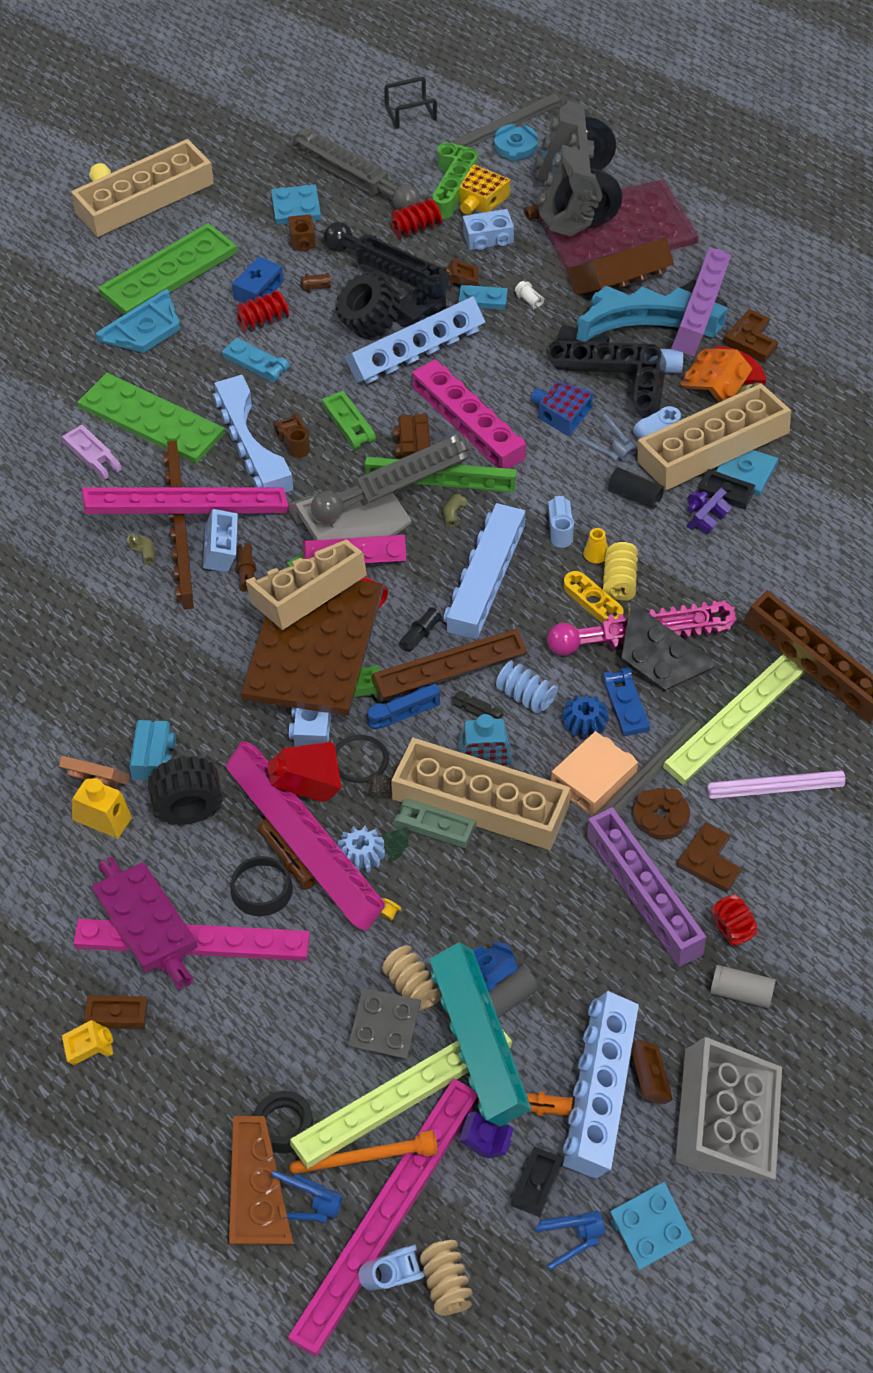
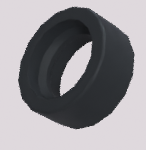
[254,1090,314,1154]

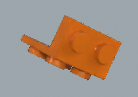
[681,349,752,402]

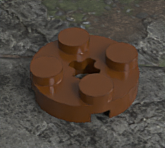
[633,788,690,840]

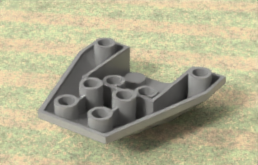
[288,492,411,540]

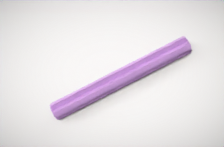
[707,770,846,799]

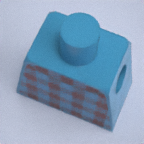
[458,714,512,765]

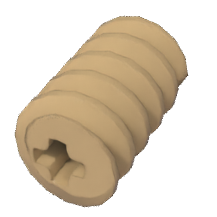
[382,946,442,1011]
[420,1240,473,1316]

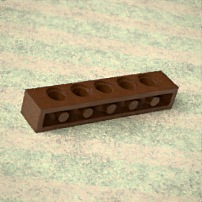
[744,590,873,724]

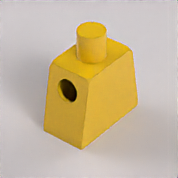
[72,778,132,839]

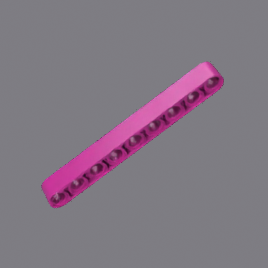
[226,741,385,930]

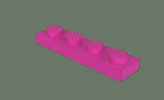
[302,535,406,563]

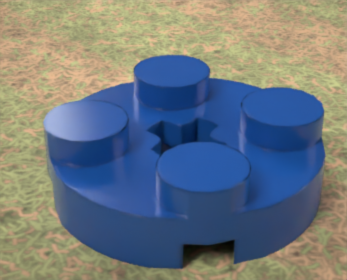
[473,942,518,991]

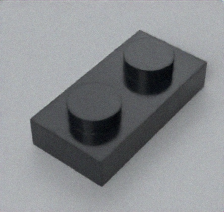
[698,469,756,510]
[511,1147,563,1217]

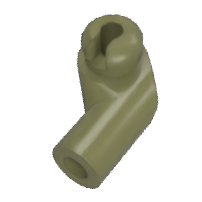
[442,494,467,527]
[127,533,156,564]

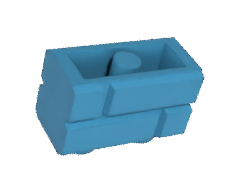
[129,720,176,780]

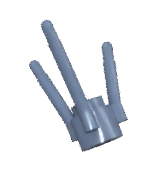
[576,414,638,462]

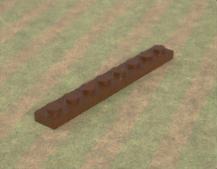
[163,441,194,610]

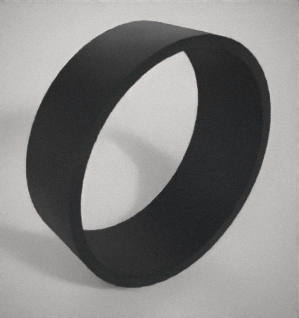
[231,856,293,916]

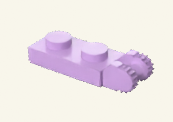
[62,425,122,480]

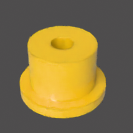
[380,898,401,921]

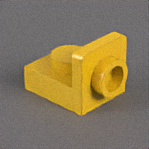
[62,1020,113,1065]

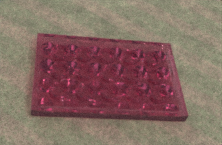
[537,179,699,272]

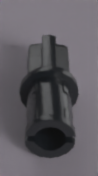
[399,607,442,651]

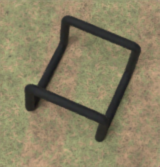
[384,77,437,129]

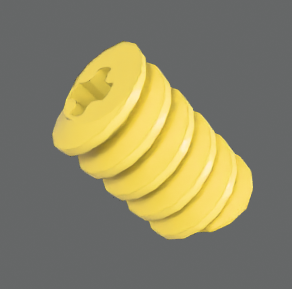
[603,542,638,601]

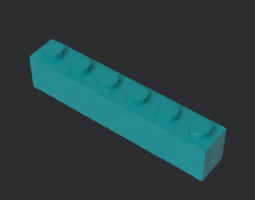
[430,942,532,1126]

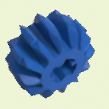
[562,693,609,740]

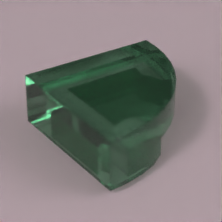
[380,827,409,862]

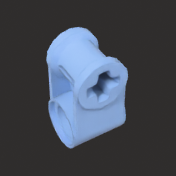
[633,406,681,439]
[358,1244,425,1291]

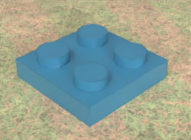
[271,185,321,224]

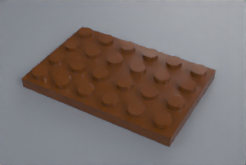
[241,569,383,716]

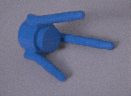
[271,1171,343,1224]
[535,1210,605,1270]

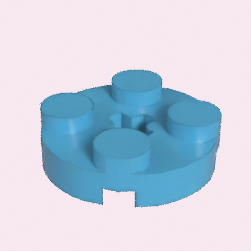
[494,124,538,161]

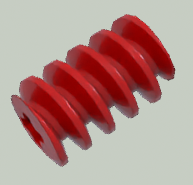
[391,198,443,239]
[236,290,289,333]

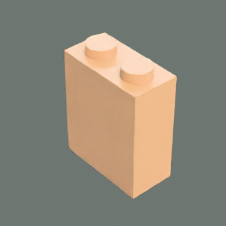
[551,731,638,817]

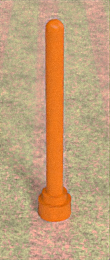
[289,1130,438,1174]

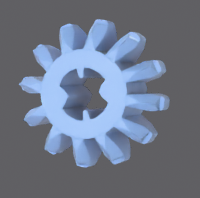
[337,826,385,874]

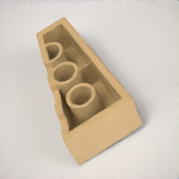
[245,539,367,630]

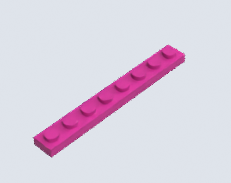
[81,487,288,514]
[73,919,310,961]

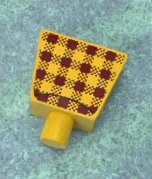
[459,165,510,215]

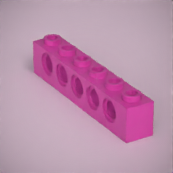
[412,359,526,469]

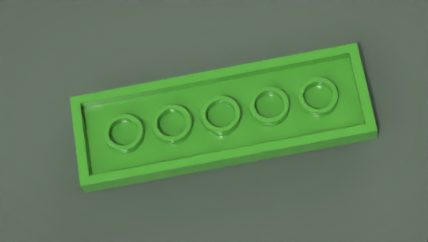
[98,223,238,315]
[77,373,225,464]

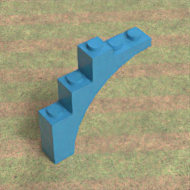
[576,286,728,342]

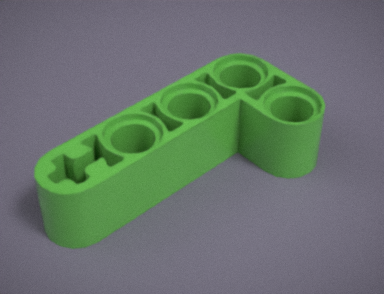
[432,143,478,219]

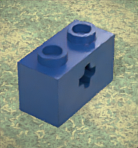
[232,256,284,304]

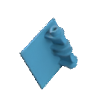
[610,1182,693,1270]

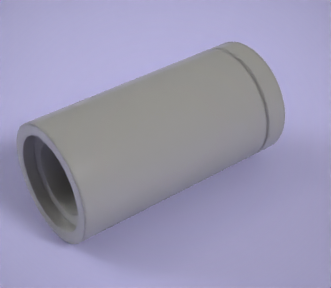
[710,965,776,1008]

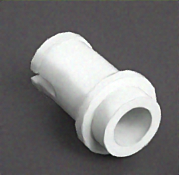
[515,281,544,309]

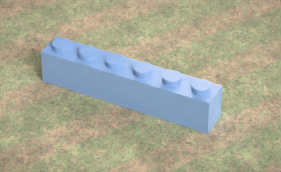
[444,503,525,640]

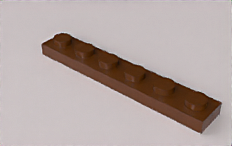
[371,628,527,701]

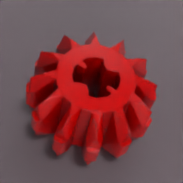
[712,894,757,946]

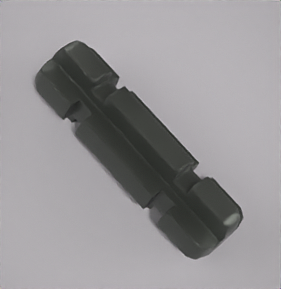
[452,691,504,719]

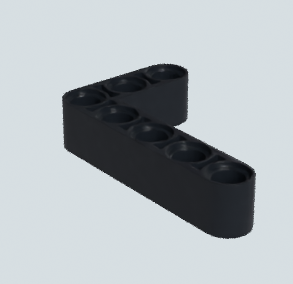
[546,341,667,418]

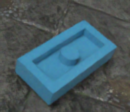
[458,285,508,310]

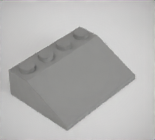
[676,1037,782,1181]

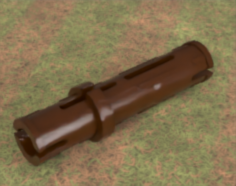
[257,819,317,890]

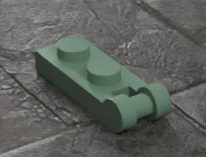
[392,799,476,849]

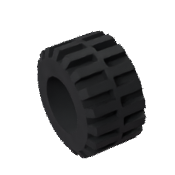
[335,272,401,339]
[148,756,223,825]

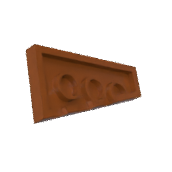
[229,1116,293,1246]

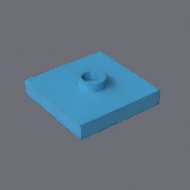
[716,450,779,496]

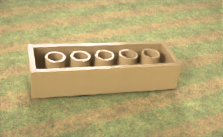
[71,139,214,237]
[638,383,791,490]
[391,738,571,850]

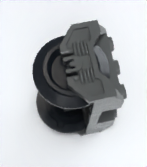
[534,100,622,236]

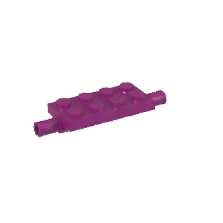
[92,857,197,990]

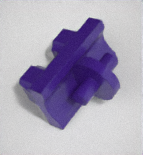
[686,488,732,535]

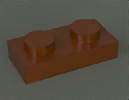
[84,995,148,1029]
[631,1039,673,1104]

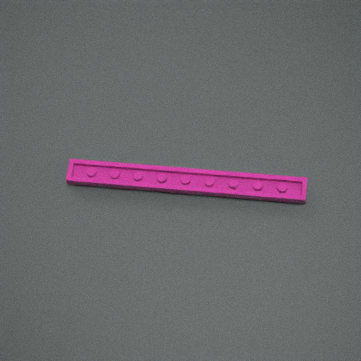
[288,1078,479,1358]

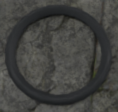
[335,735,389,783]

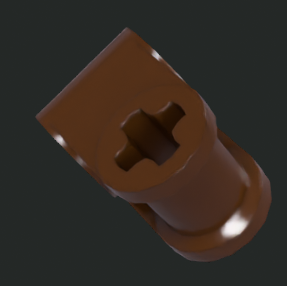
[273,413,310,458]

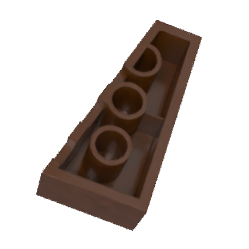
[567,237,674,295]

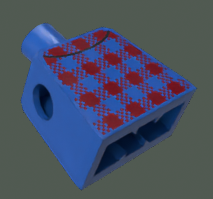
[531,382,593,437]

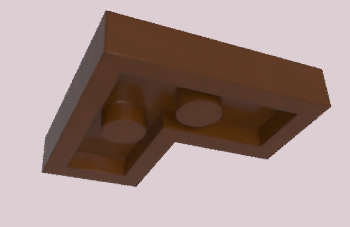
[724,309,778,362]
[677,822,742,893]

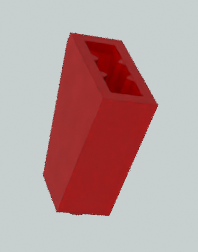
[268,742,342,802]

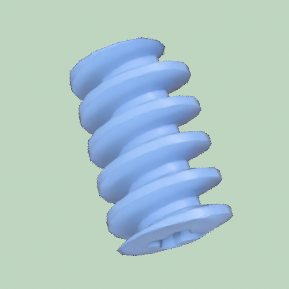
[496,660,558,713]

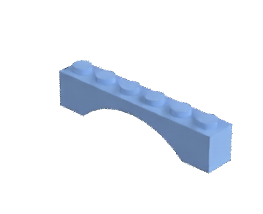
[212,375,293,492]

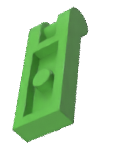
[321,391,376,450]

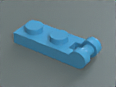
[222,338,290,383]

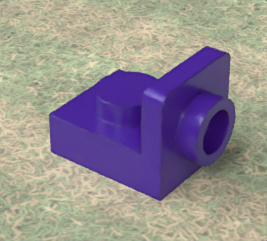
[459,1112,514,1158]

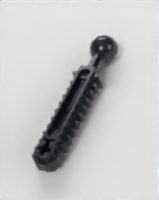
[324,222,450,297]

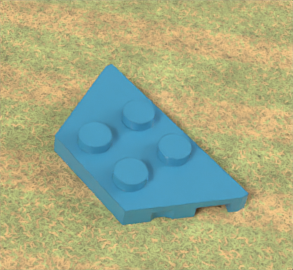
[95,289,181,353]

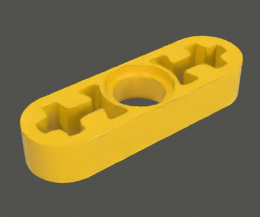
[564,571,624,623]

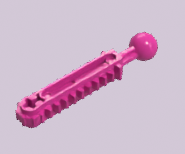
[547,600,737,656]

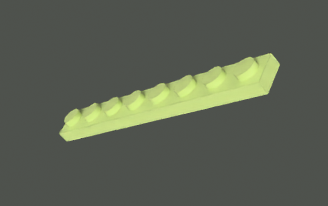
[663,654,805,785]
[290,1030,512,1169]

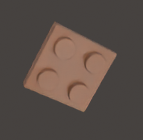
[59,756,131,788]

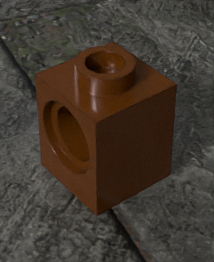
[288,214,316,251]

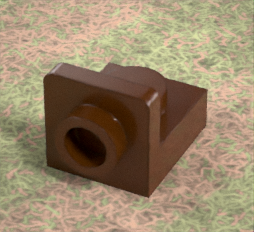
[443,259,479,290]

